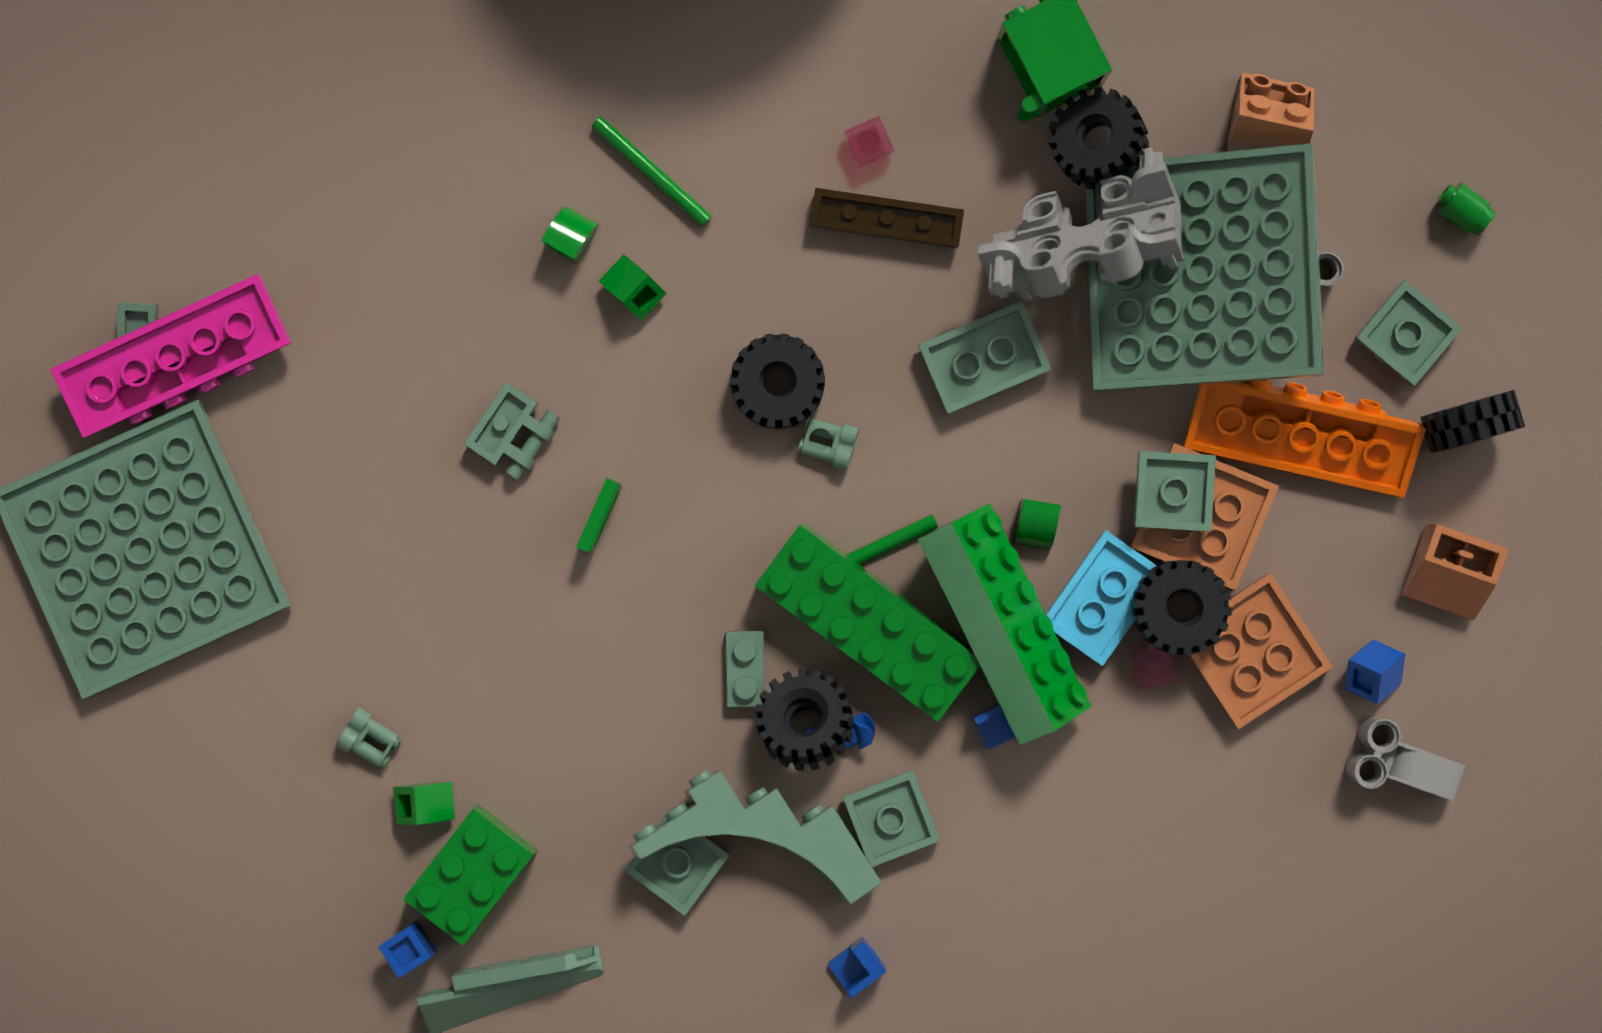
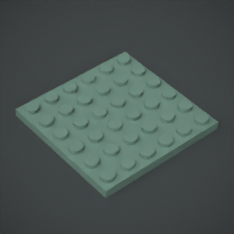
[1086,143,1324,392]
[0,400,292,700]

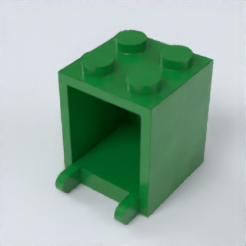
[997,0,1113,122]

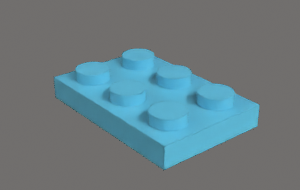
[1046,530,1156,666]

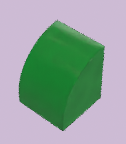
[541,206,599,263]
[598,254,667,321]
[1013,499,1061,550]
[393,782,455,825]

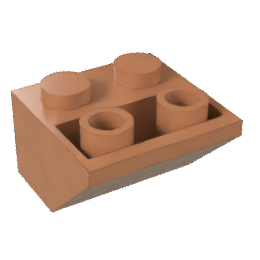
[1227,72,1315,151]
[1401,524,1509,620]

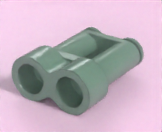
[798,417,860,471]
[335,707,402,769]

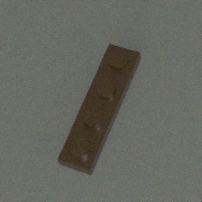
[810,188,964,249]

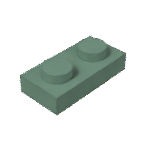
[726,631,765,707]

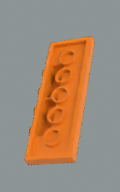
[1183,380,1426,498]

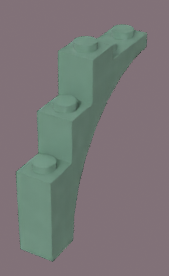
[629,769,882,904]

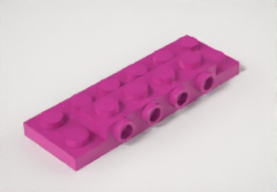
[50,274,292,438]

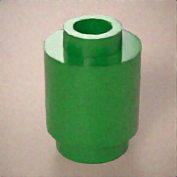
[1437,182,1496,236]

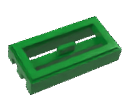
[576,478,622,553]

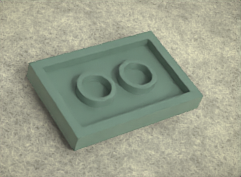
[918,301,1052,415]

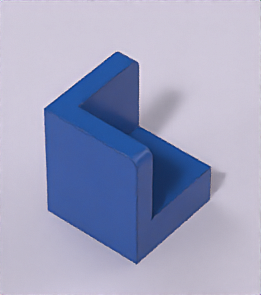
[1345,640,1406,705]
[971,702,1016,749]
[378,920,437,979]
[828,936,887,999]

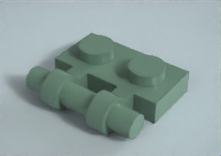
[464,382,560,480]

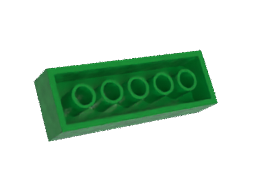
[918,503,1091,745]
[754,522,980,722]

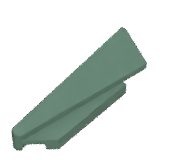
[417,944,604,1033]

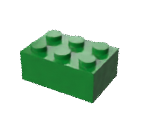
[403,804,538,946]

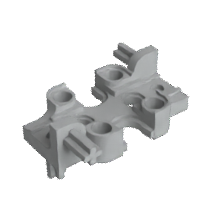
[977,147,1184,302]

